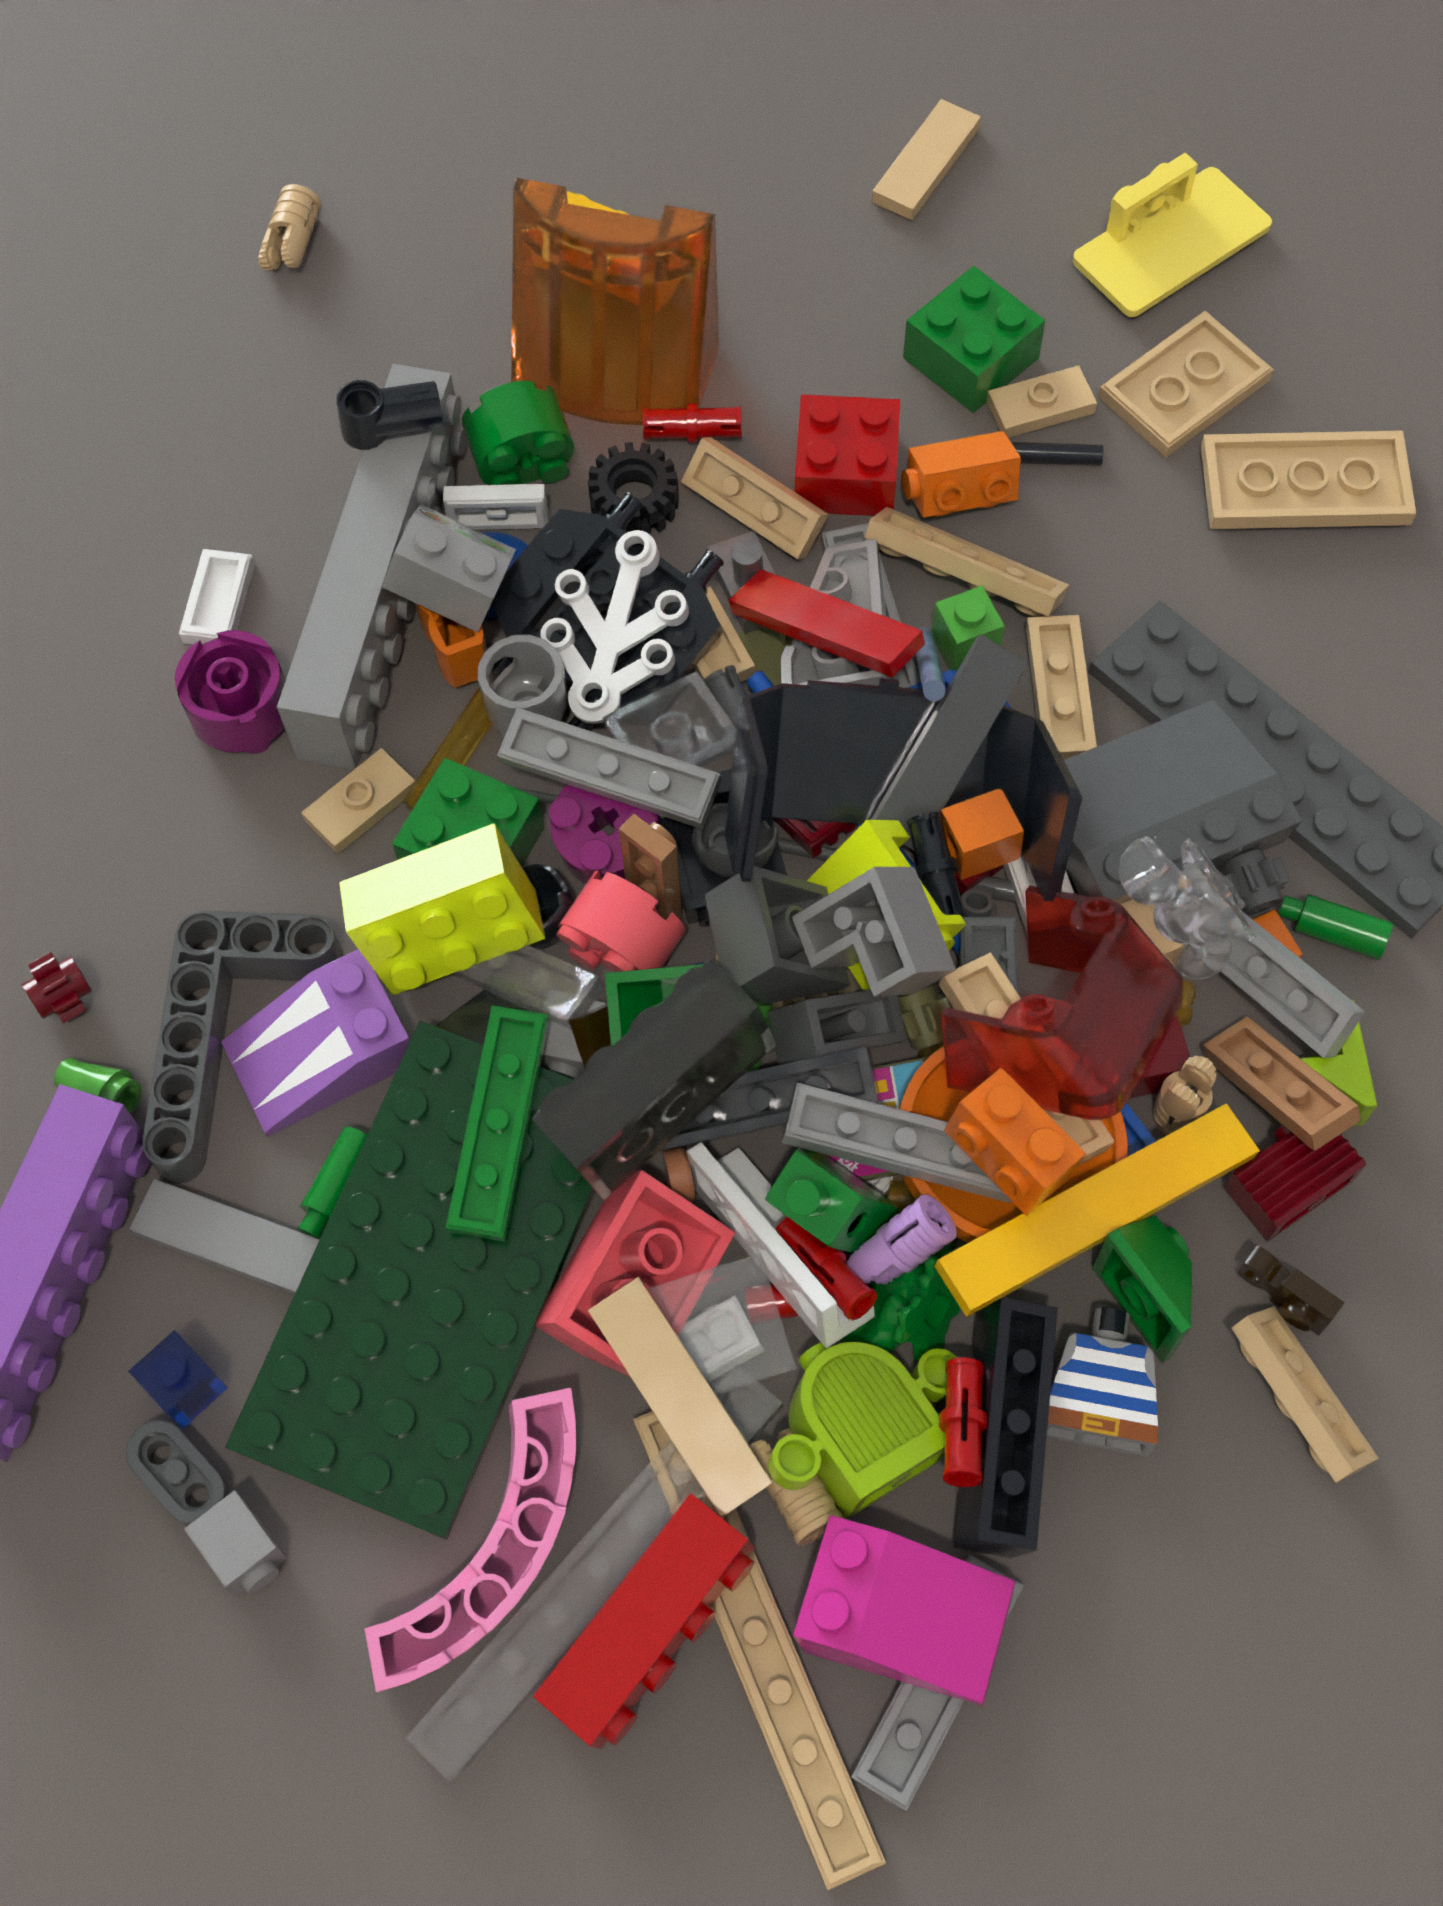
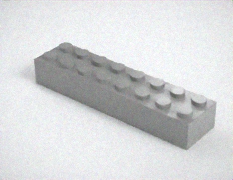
[277,364,467,770]

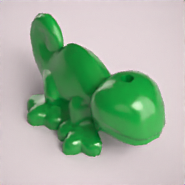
[834,1226,961,1363]

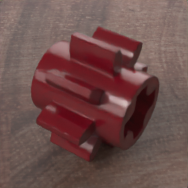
[22,952,92,1024]

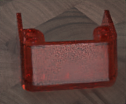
[941,885,1183,1120]

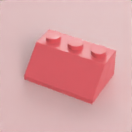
[535,1170,736,1378]

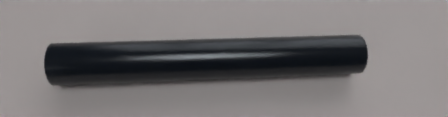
[1011,442,1103,465]

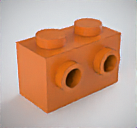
[944,1068,1086,1216]

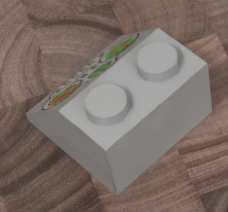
[381,504,516,632]

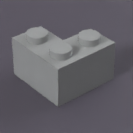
[792,867,956,997]

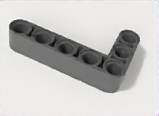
[142,911,343,1184]

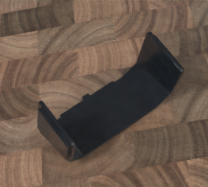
[725,678,1082,902]

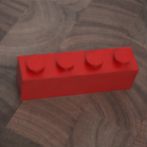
[533,1493,756,1749]

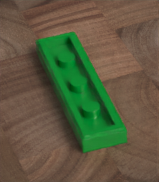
[446,1005,550,1242]

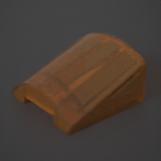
[511,178,719,425]

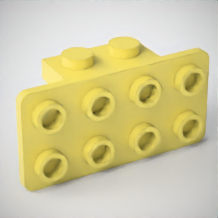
[1073,153,1272,317]

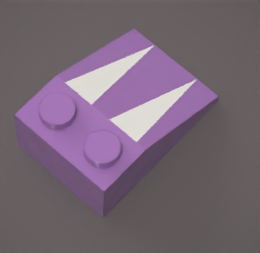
[221,949,410,1137]

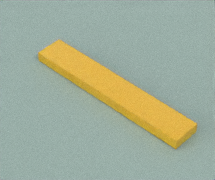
[934,1103,1260,1317]

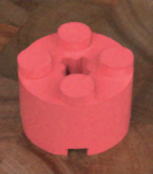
[557,871,686,972]

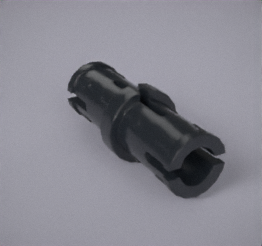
[907,812,967,917]

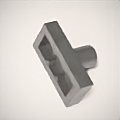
[707,531,775,634]

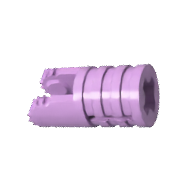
[846,1195,957,1284]

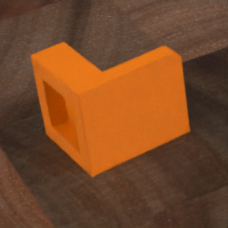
[941,789,1024,880]

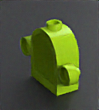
[768,1342,958,1520]

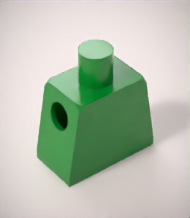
[765,1148,899,1253]

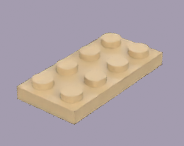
[1201,431,1416,529]

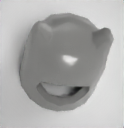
[478,635,568,740]

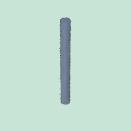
[916,627,945,701]

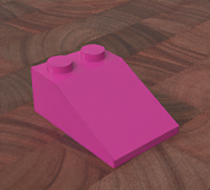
[793,1515,1016,1706]

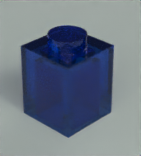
[128,1330,228,1429]

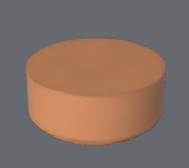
[662,1147,696,1203]

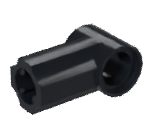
[336,380,443,450]

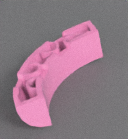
[364,1388,576,1693]

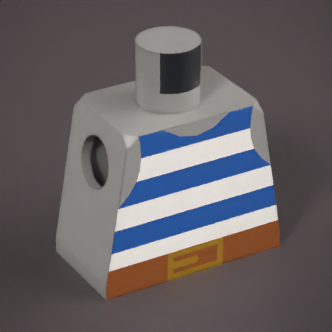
[1047,1307,1158,1457]

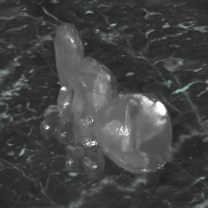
[1118,836,1256,980]

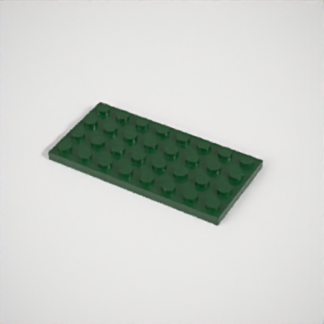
[225,1020,630,1540]

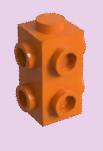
[901,431,1021,518]

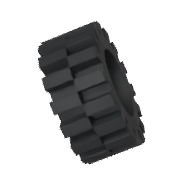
[587,442,679,535]

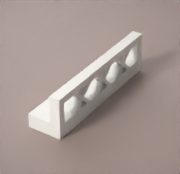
[687,1142,875,1349]

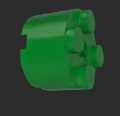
[462,380,575,485]

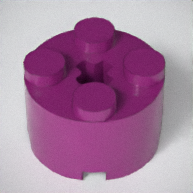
[174,630,286,754]
[549,785,663,884]

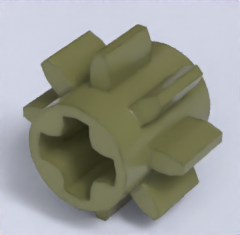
[898,983,958,1050]

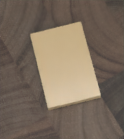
[1098,311,1274,458]

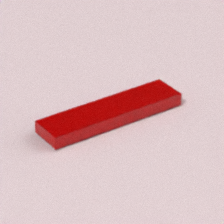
[728,569,925,678]

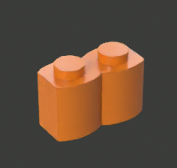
[415,603,487,688]

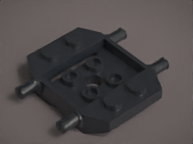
[491,492,724,731]

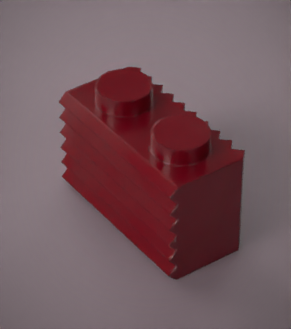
[1224,1125,1366,1242]

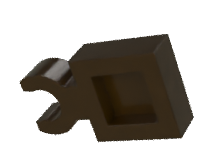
[1237,1245,1345,1336]

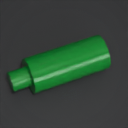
[1278,894,1393,960]
[298,1126,368,1239]

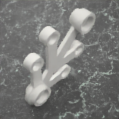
[541,530,689,724]

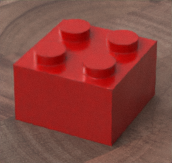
[794,394,900,516]

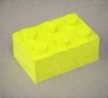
[339,823,546,995]

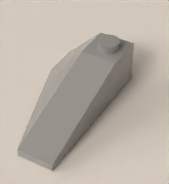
[781,539,895,686]

